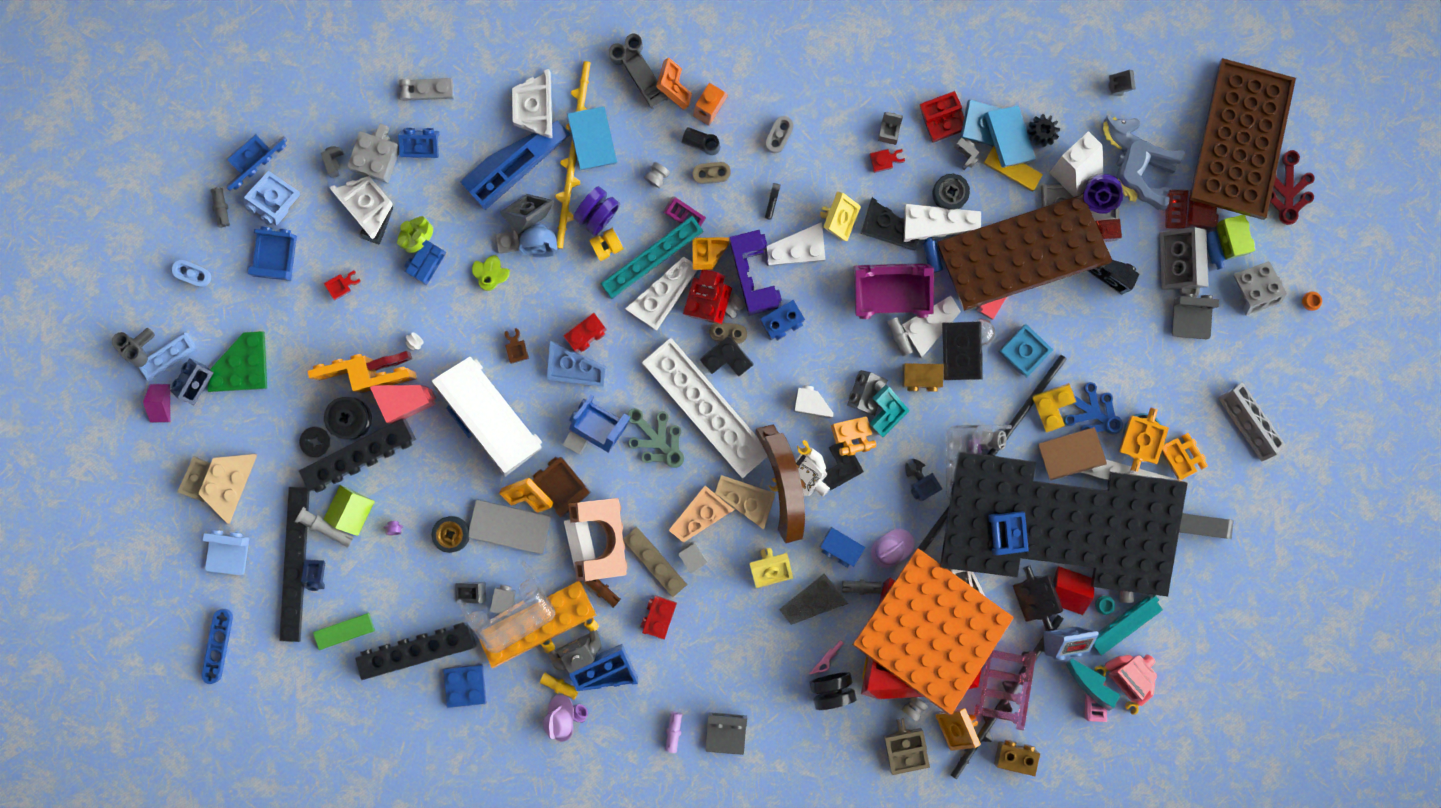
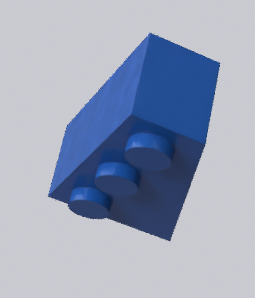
[569,644,638,691]

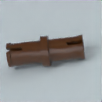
[584,579,621,608]

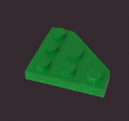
[208,331,267,392]

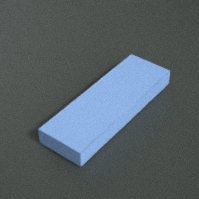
[139,333,197,381]

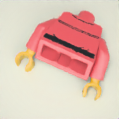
[1094,655,1157,715]

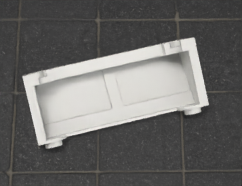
[432,357,542,477]

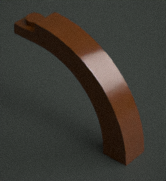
[755,424,805,544]

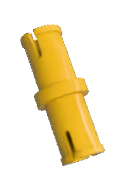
[540,672,579,700]

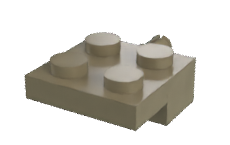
[884,718,930,775]

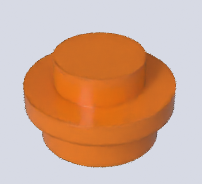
[1302,291,1322,311]

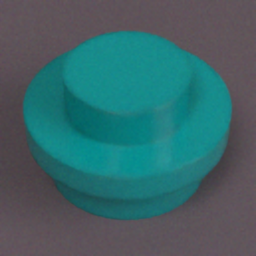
[1095,596,1115,615]

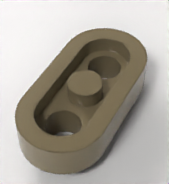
[693,162,731,184]
[709,322,747,344]

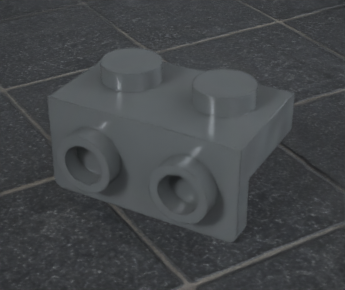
[847,370,888,416]

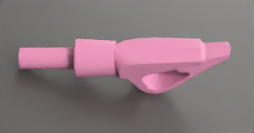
[809,640,844,674]

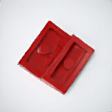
[919,91,964,143]

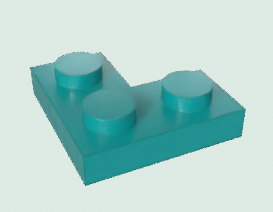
[869,385,910,437]

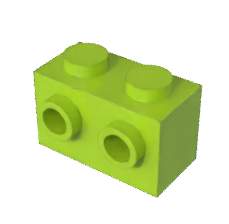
[1215,215,1255,260]

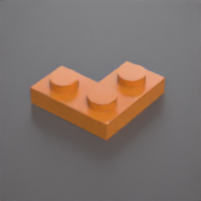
[656,57,692,110]

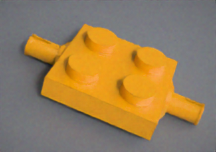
[1119,408,1169,472]

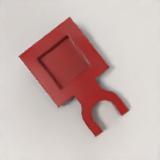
[870,149,905,173]
[324,270,361,301]

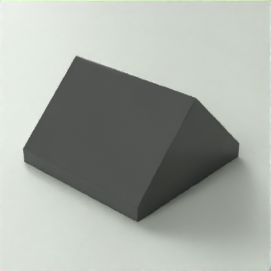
[500,194,554,235]

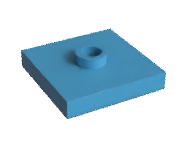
[960,100,1002,147]
[998,323,1053,378]

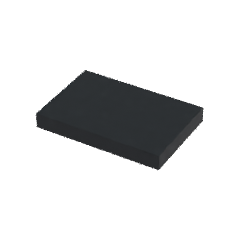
[942,321,983,380]

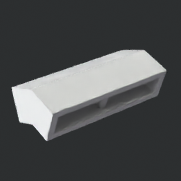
[564,519,595,568]

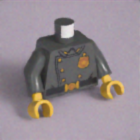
[541,618,601,674]

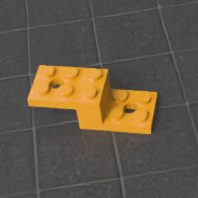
[307,354,417,393]

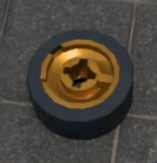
[431,516,469,553]

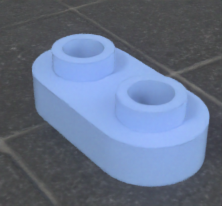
[172,260,211,287]

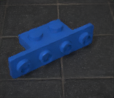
[227,134,287,191]

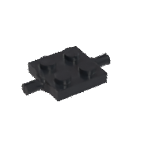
[1013,565,1063,631]

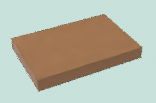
[1038,427,1107,481]

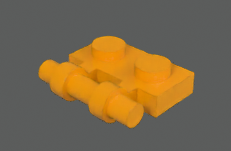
[831,416,876,456]
[1161,433,1208,481]

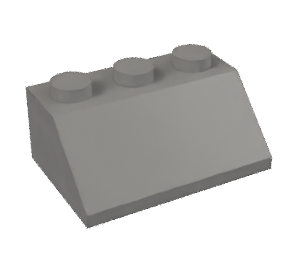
[1160,227,1208,289]

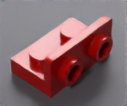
[640,595,677,640]

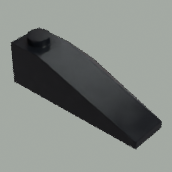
[1088,260,1139,295]

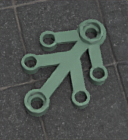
[628,408,684,468]

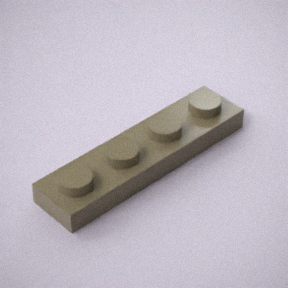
[623,527,688,597]

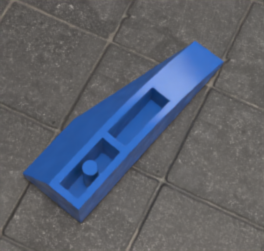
[460,120,570,210]

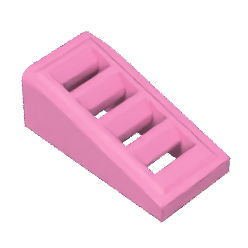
[1084,681,1107,722]

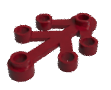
[1270,150,1315,225]

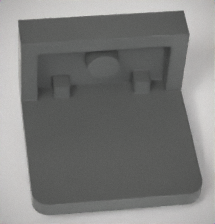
[1172,293,1219,340]

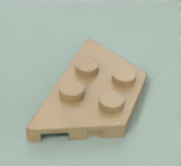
[199,454,258,524]

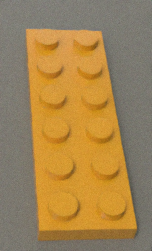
[476,581,597,668]

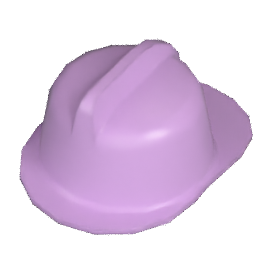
[871,529,914,568]
[543,695,574,742]

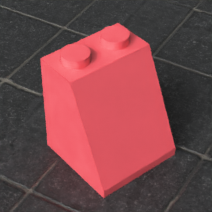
[370,385,436,423]

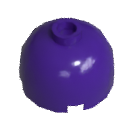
[1084,174,1123,214]

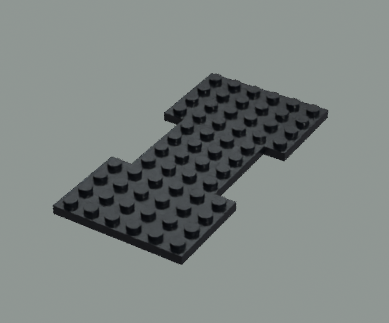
[940,451,1188,597]

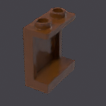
[532,457,592,517]

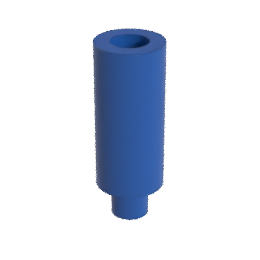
[1206,231,1226,270]
[923,237,943,273]

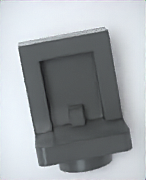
[878,112,903,145]

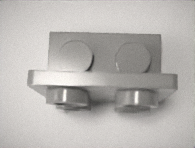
[1233,261,1287,316]

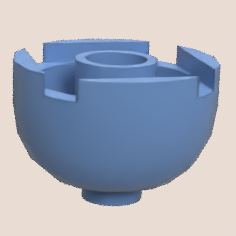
[519,224,557,257]

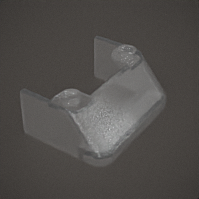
[946,425,1012,500]
[457,561,555,653]

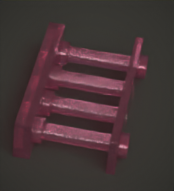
[974,650,1037,731]

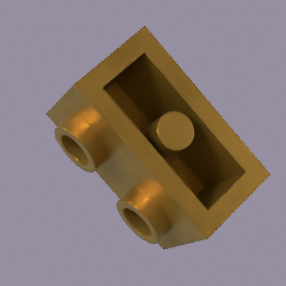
[902,363,943,392]
[994,740,1040,776]

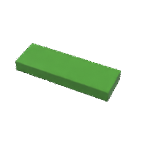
[313,613,375,650]

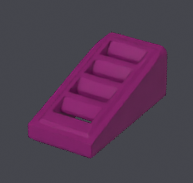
[663,197,706,227]

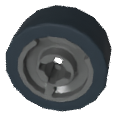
[932,173,970,210]

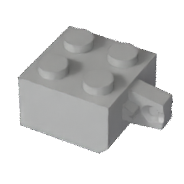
[347,124,399,183]

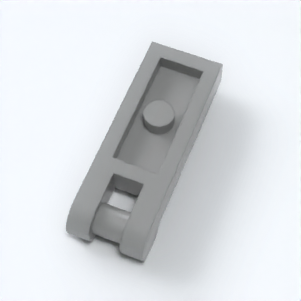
[399,78,454,101]

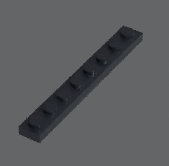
[279,487,310,642]

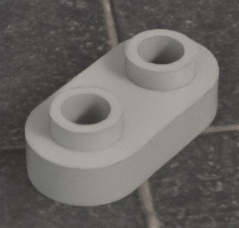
[766,116,793,153]

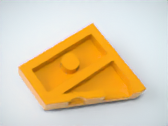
[692,237,729,270]

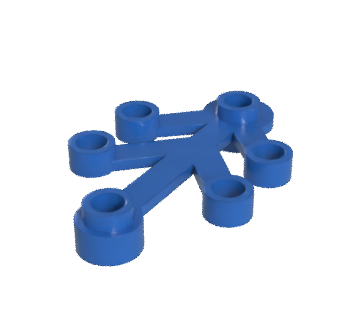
[1064,382,1123,434]

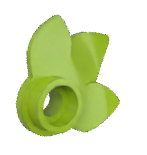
[472,255,510,291]

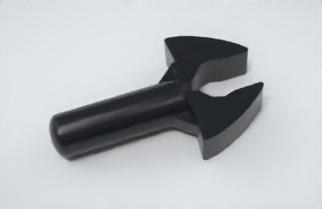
[765,183,781,220]
[905,459,926,481]

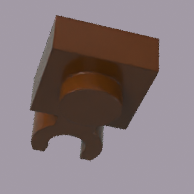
[505,328,529,364]

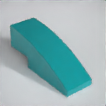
[1066,658,1120,711]

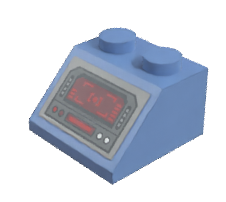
[1043,626,1098,660]

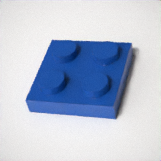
[443,664,487,708]

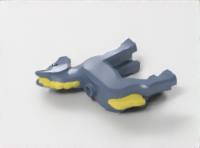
[1103,115,1185,211]

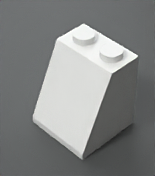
[1049,131,1103,197]

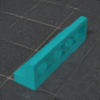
[1093,594,1163,656]

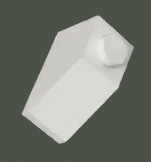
[794,385,833,418]

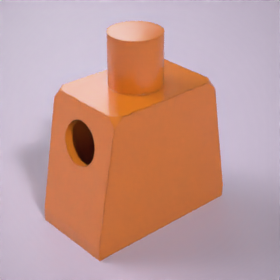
[693,83,728,126]

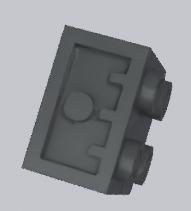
[706,712,747,755]

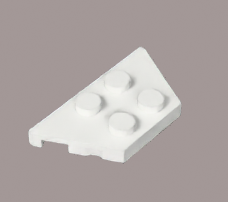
[512,69,552,138]
[330,176,393,239]

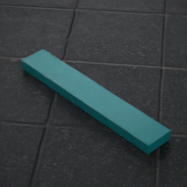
[600,216,704,299]

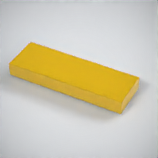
[983,146,1043,192]

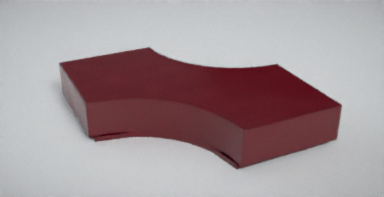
[366,351,413,371]

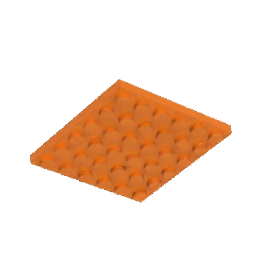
[852,548,1014,715]

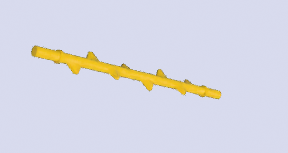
[555,61,591,249]

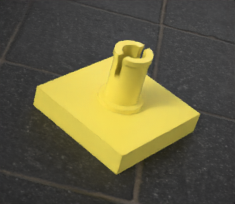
[820,192,861,242]
[749,548,793,588]

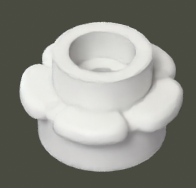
[406,333,423,350]

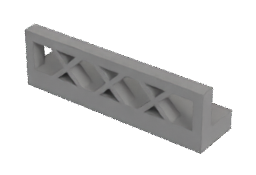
[1218,382,1286,462]

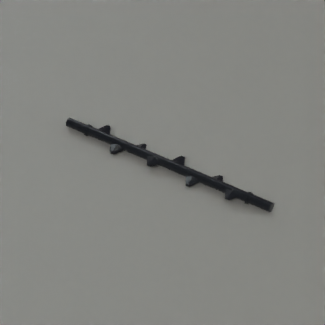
[950,614,1064,780]

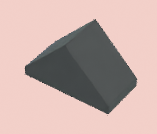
[455,582,486,603]

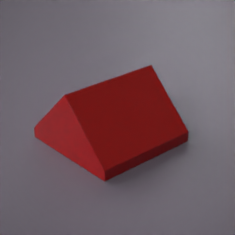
[1053,566,1095,615]

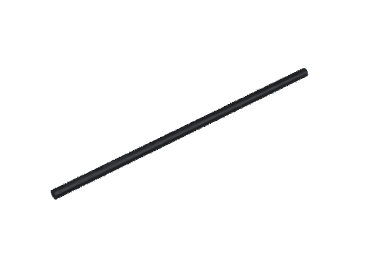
[918,355,1067,552]

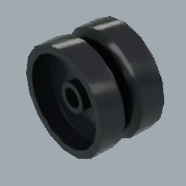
[324,397,372,440]
[809,672,857,710]

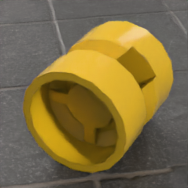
[589,227,624,262]

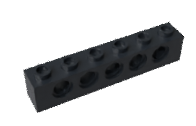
[299,419,416,493]
[355,622,477,680]

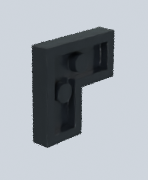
[700,335,754,377]
[824,442,864,491]

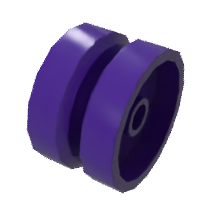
[573,186,620,236]

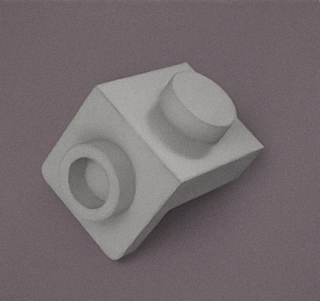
[954,138,979,170]

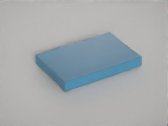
[984,105,1036,168]
[567,106,617,170]

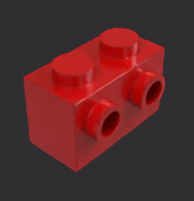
[564,313,607,353]

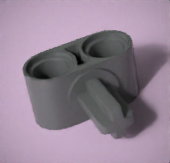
[112,328,155,368]

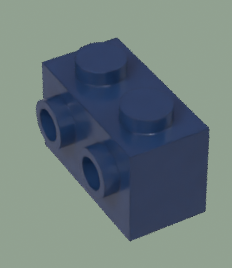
[170,358,214,405]

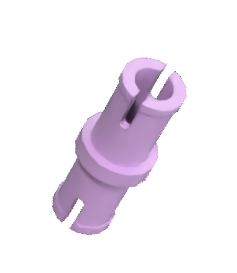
[665,711,683,753]

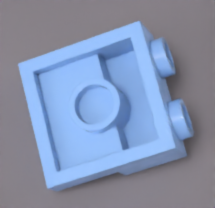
[244,171,300,225]

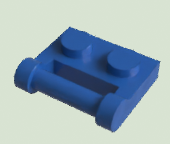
[988,511,1029,555]

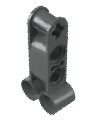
[609,33,668,109]

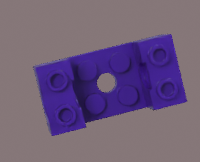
[729,229,782,316]

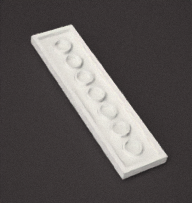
[642,338,768,478]

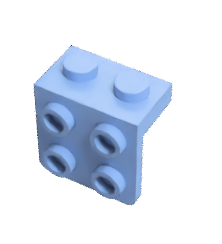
[203,530,250,575]

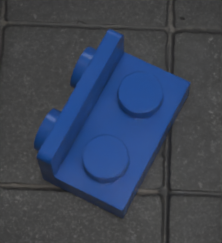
[398,128,440,158]

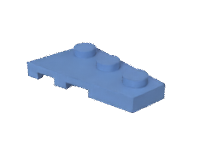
[547,341,606,387]

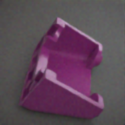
[853,263,934,319]

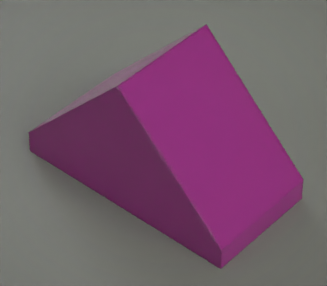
[143,384,171,423]

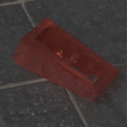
[1165,189,1189,228]

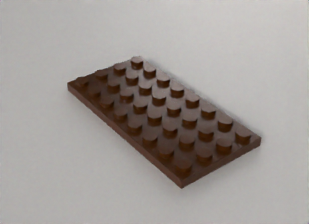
[1189,58,1296,220]
[937,194,1112,311]

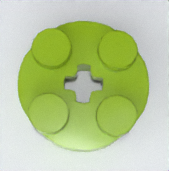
[397,216,433,253]

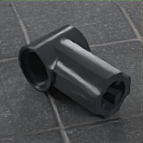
[682,127,720,155]

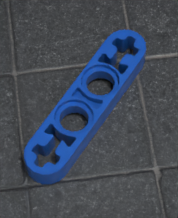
[202,609,233,684]

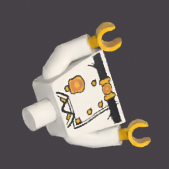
[768,440,830,497]

